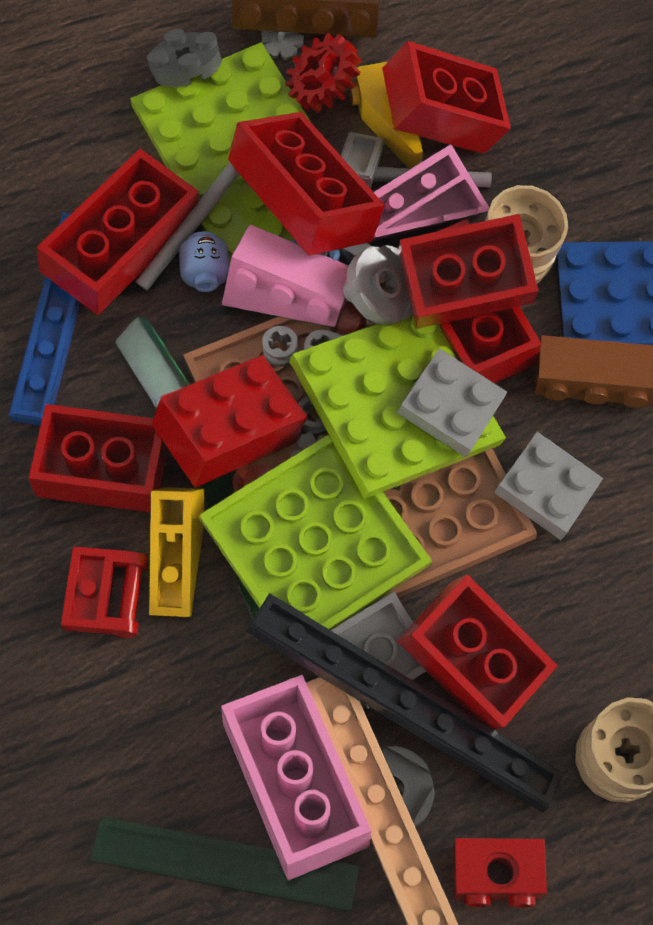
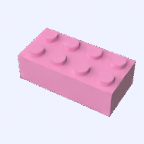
[221,675,372,880]

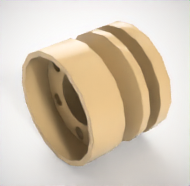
[485,185,568,283]
[575,697,653,803]

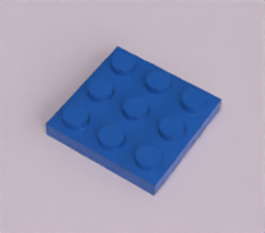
[555,241,653,345]

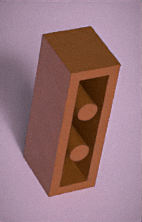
[534,335,653,408]

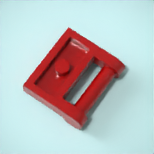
[61,546,148,638]

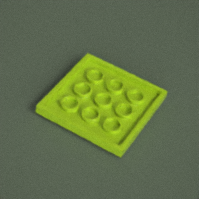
[289,314,506,499]
[199,434,432,630]

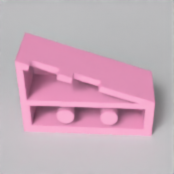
[373,144,489,241]
[222,224,349,327]

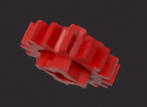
[285,33,362,112]

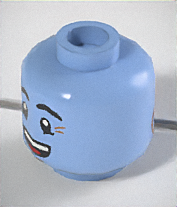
[179,231,230,292]

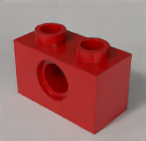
[452,838,547,908]

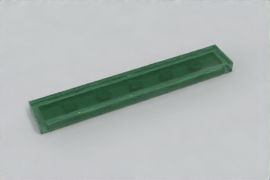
[91,816,359,913]

